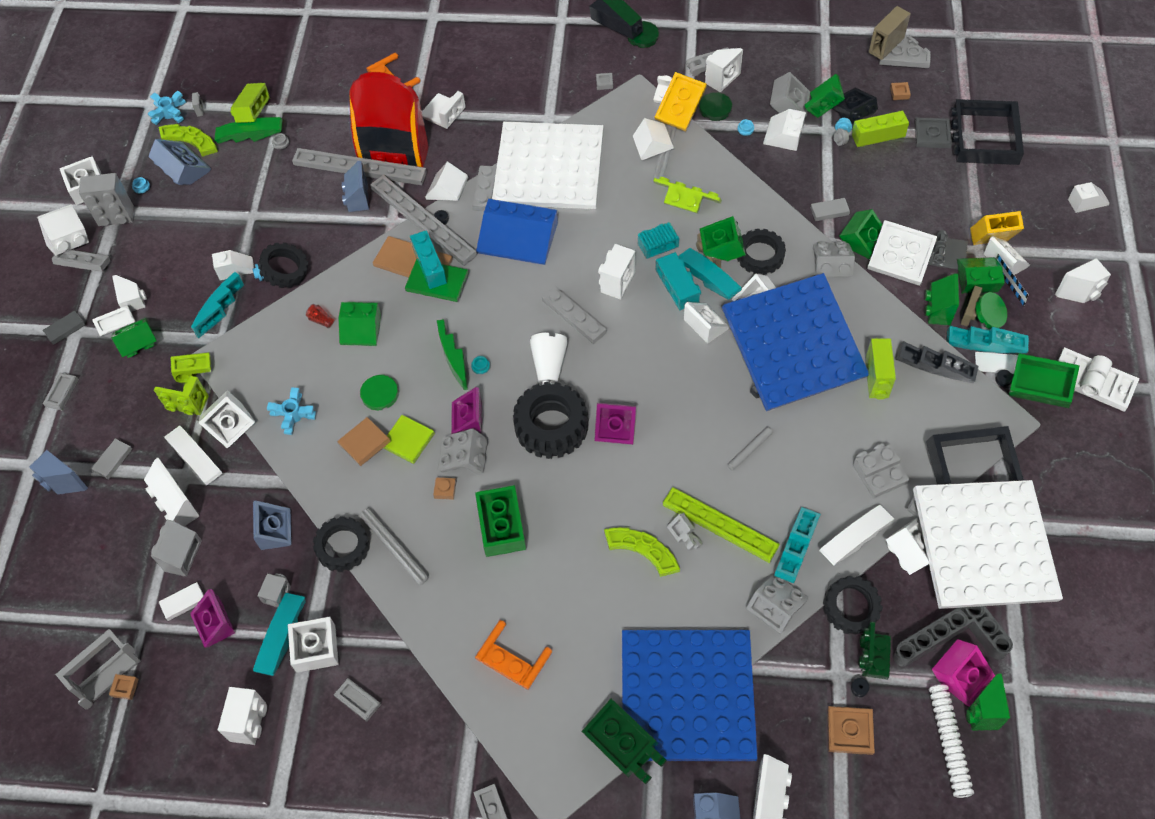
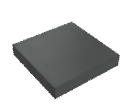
[914,117,952,148]

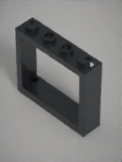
[950,99,1024,165]
[926,426,1024,485]

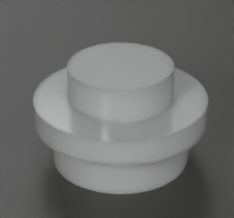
[834,128,849,146]
[272,133,289,149]

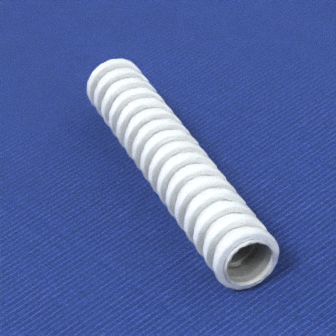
[929,684,974,798]

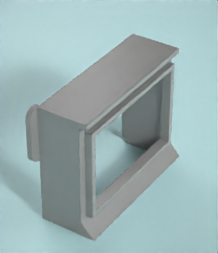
[55,629,140,709]

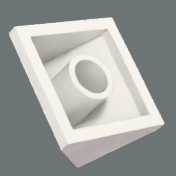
[633,118,674,160]
[425,161,468,201]
[984,236,1030,275]
[684,302,730,344]

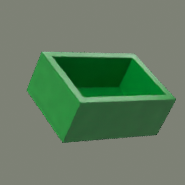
[1009,353,1080,408]

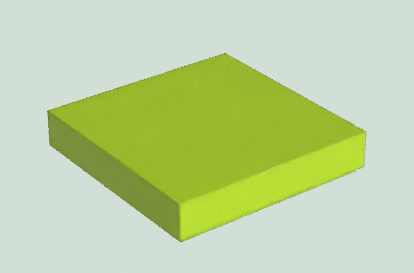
[383,415,435,464]

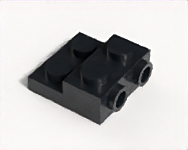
[832,87,878,123]

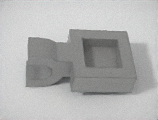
[667,513,703,550]

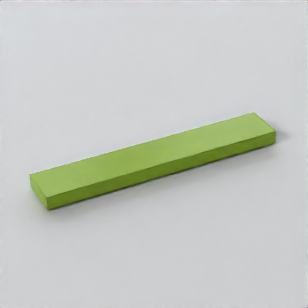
[663,487,780,563]

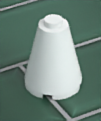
[530,333,567,385]

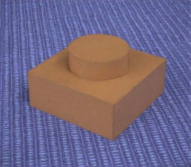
[890,82,911,100]
[433,477,456,500]
[109,674,139,700]

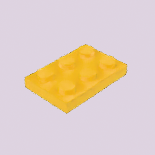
[655,72,707,131]

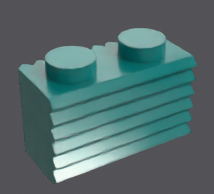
[638,222,680,259]

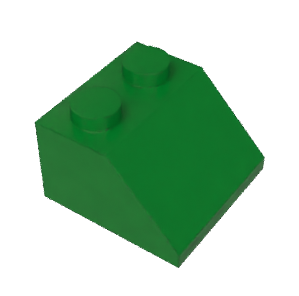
[839,209,883,260]
[699,216,746,261]
[957,257,1005,293]
[925,274,959,326]
[338,302,381,346]
[111,317,157,358]
[966,674,1010,731]

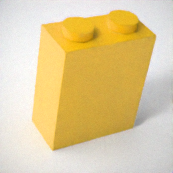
[970,211,1024,245]

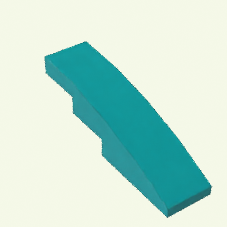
[678,248,742,300]
[191,272,244,339]
[947,326,1029,353]
[774,507,821,583]
[253,593,305,676]

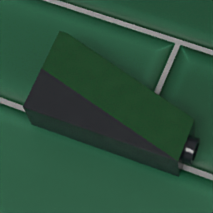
[589,0,643,40]

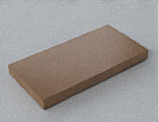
[373,236,453,278]

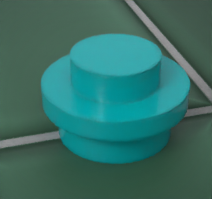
[471,356,490,374]

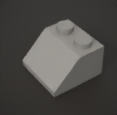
[770,72,810,117]

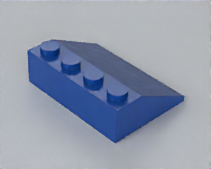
[476,199,558,265]

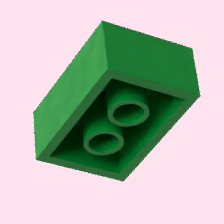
[475,485,526,557]

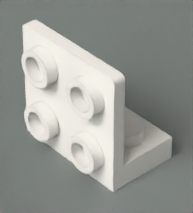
[422,91,465,129]

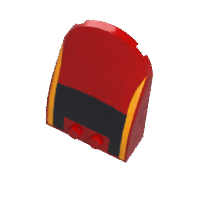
[349,72,429,168]

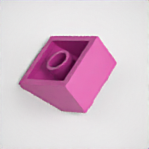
[932,639,995,707]

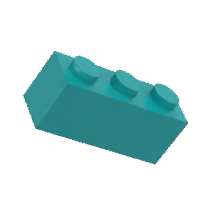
[410,230,447,289]
[655,252,701,311]

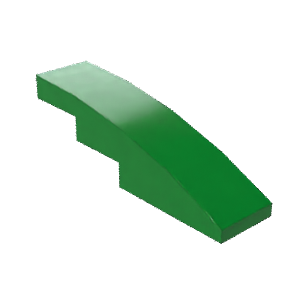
[214,117,282,144]
[437,319,468,390]

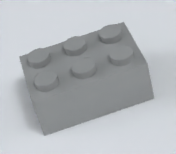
[79,173,134,226]

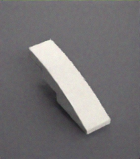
[164,426,223,486]
[819,505,894,565]

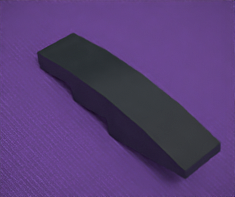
[896,341,979,383]

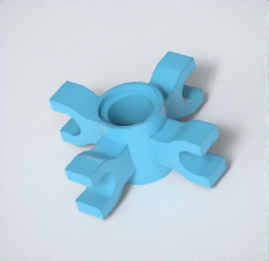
[148,91,186,125]
[267,387,316,435]

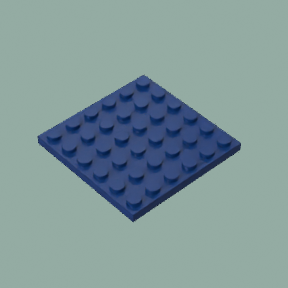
[722,273,868,412]
[622,630,757,761]

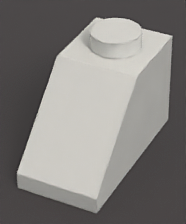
[1068,182,1109,213]
[212,250,254,280]
[112,275,147,312]

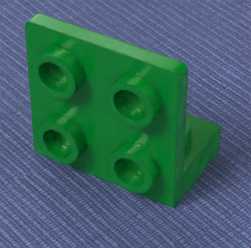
[805,74,845,118]

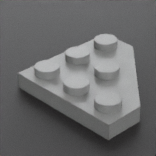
[879,35,930,68]

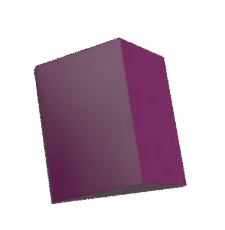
[451,387,482,434]
[594,403,636,445]
[190,589,235,648]

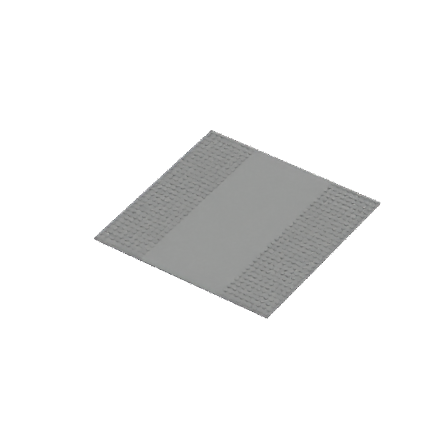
[192,74,1040,819]

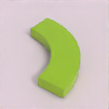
[158,124,218,157]
[604,527,680,577]

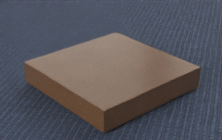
[337,417,391,466]
[827,706,875,755]

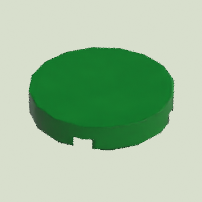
[976,292,1008,329]
[360,375,399,411]

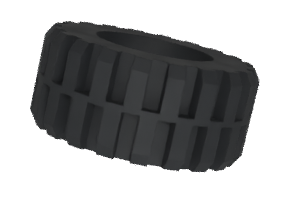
[513,382,588,459]

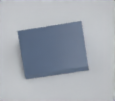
[253,501,291,550]

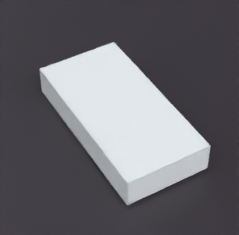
[92,305,136,336]
[159,582,204,621]

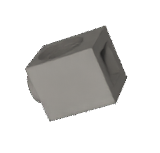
[258,573,291,607]

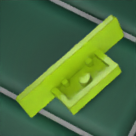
[653,177,722,214]

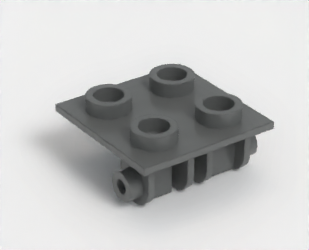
[928,230,968,270]

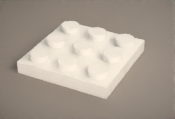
[867,220,937,286]

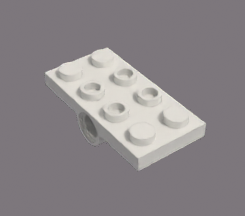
[1058,347,1140,412]

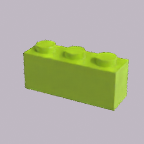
[231,83,270,123]
[852,111,909,147]

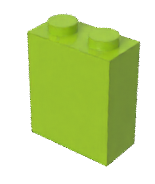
[865,339,896,400]

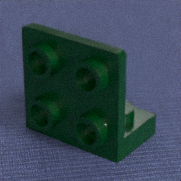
[859,621,891,680]

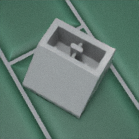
[151,519,202,577]

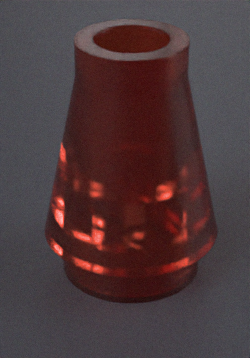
[306,304,334,328]

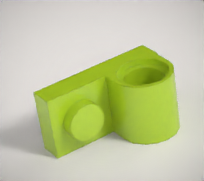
[171,353,211,383]

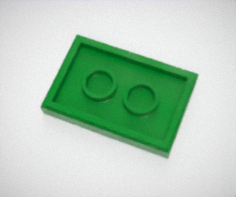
[405,259,468,302]

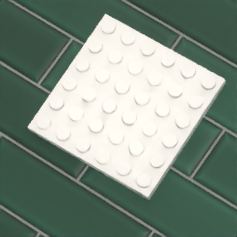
[492,122,603,209]
[913,480,1063,609]

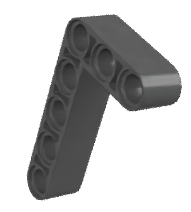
[893,606,1013,666]

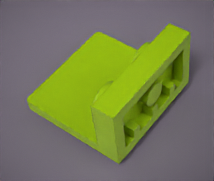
[154,376,209,415]

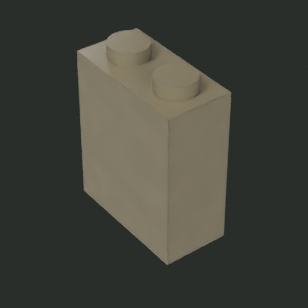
[869,6,911,60]

